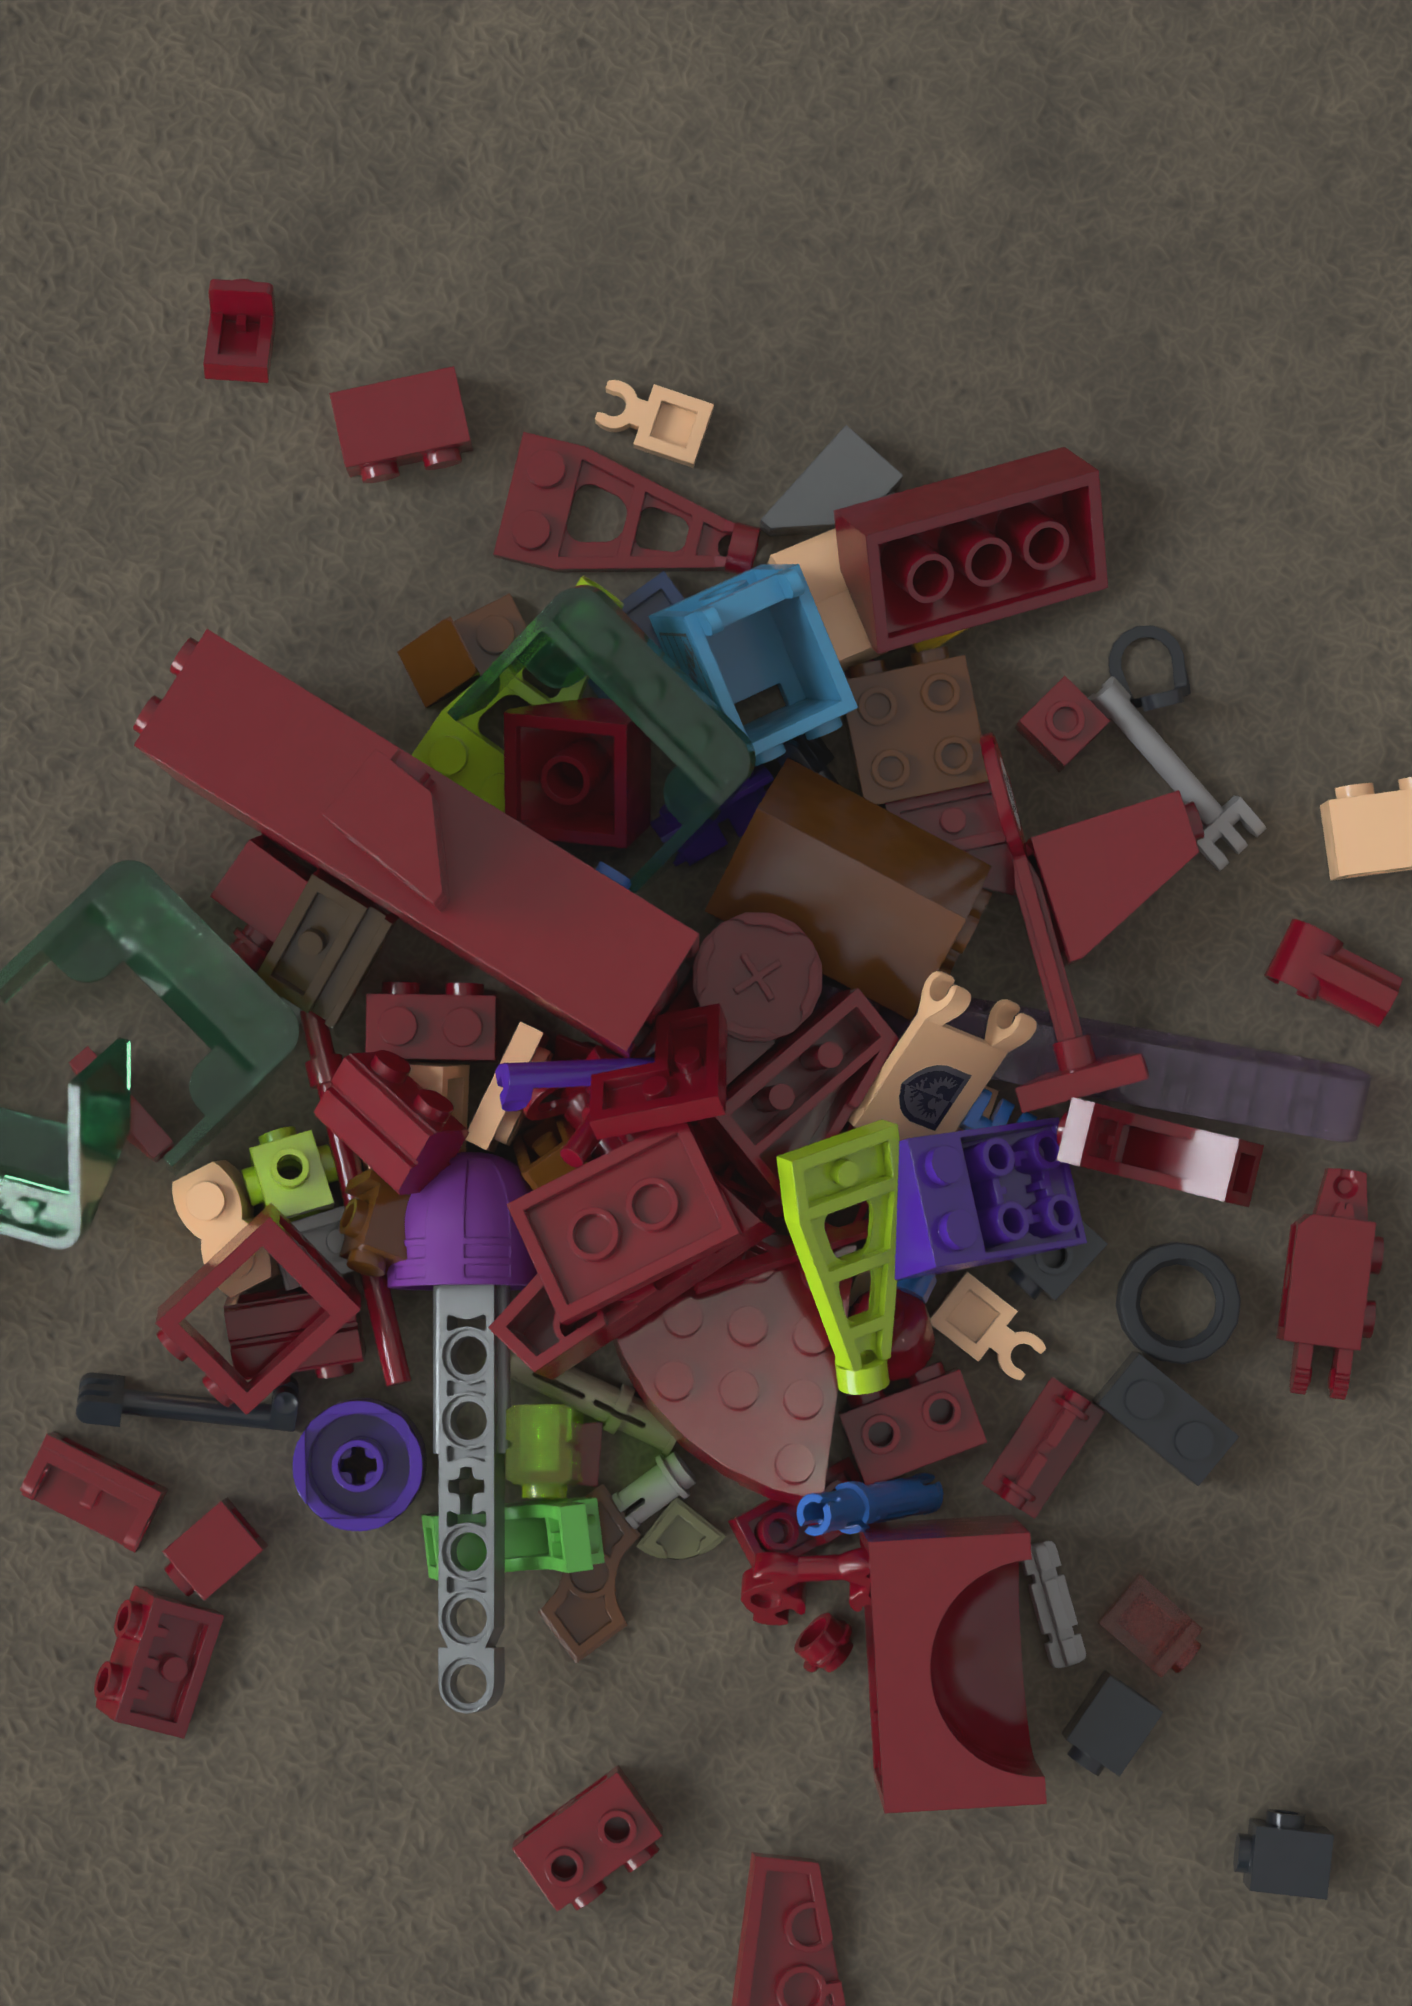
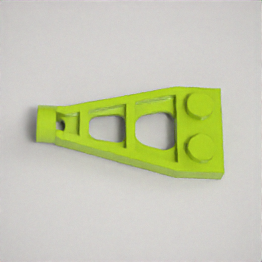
[412,576,624,813]
[776,1119,900,1395]

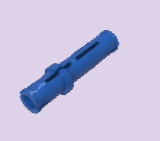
[796,1473,944,1536]

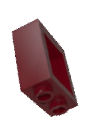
[155,1203,361,1415]

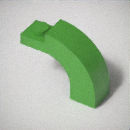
[421,1497,605,1580]

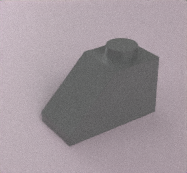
[760,425,903,537]

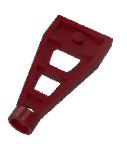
[493,432,761,575]

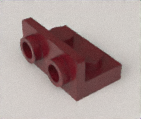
[94,1585,224,1739]

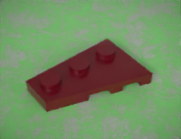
[732,1852,846,2006]

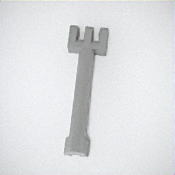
[1088,676,1267,872]

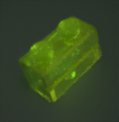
[506,1404,583,1500]

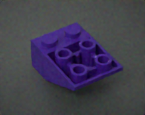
[895,1117,1087,1281]

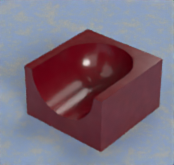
[859,1515,1047,1814]

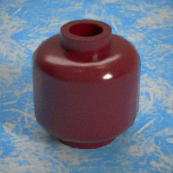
[848,1289,935,1381]

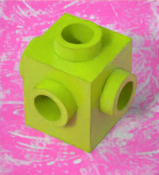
[241,1126,338,1222]

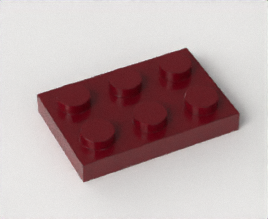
[506,1122,744,1326]

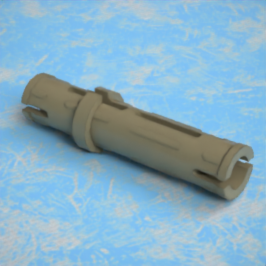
[510,1350,676,1455]

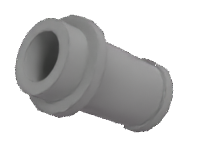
[612,1451,697,1529]

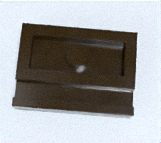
[253,868,399,1029]

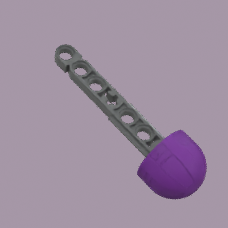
[387,1152,538,1714]

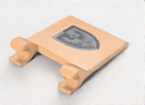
[848,971,1037,1141]

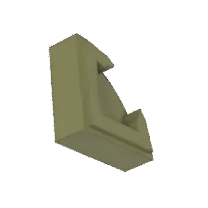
[636,1497,726,1560]

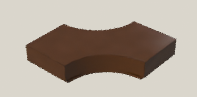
[538,1483,641,1664]

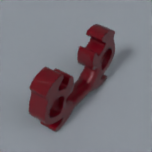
[741,1547,872,1625]

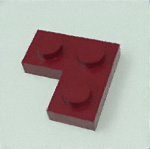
[589,1003,727,1140]

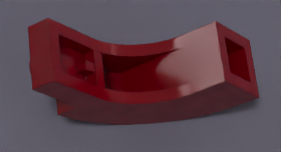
[1056,1097,1264,1208]

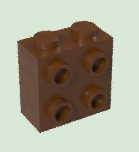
[843,646,989,805]

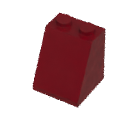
[1026,790,1204,967]

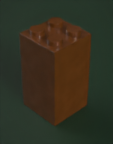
[705,758,992,1020]

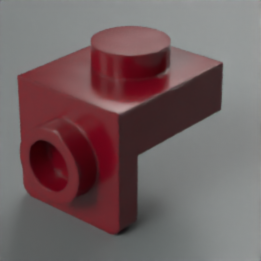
[203,279,276,383]

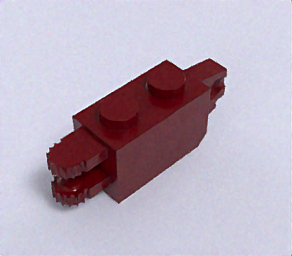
[1276,1168,1384,1400]

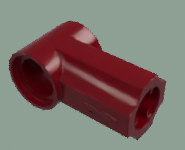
[1264,919,1403,1028]

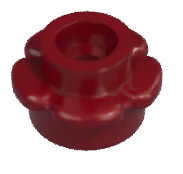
[794,1613,853,1673]

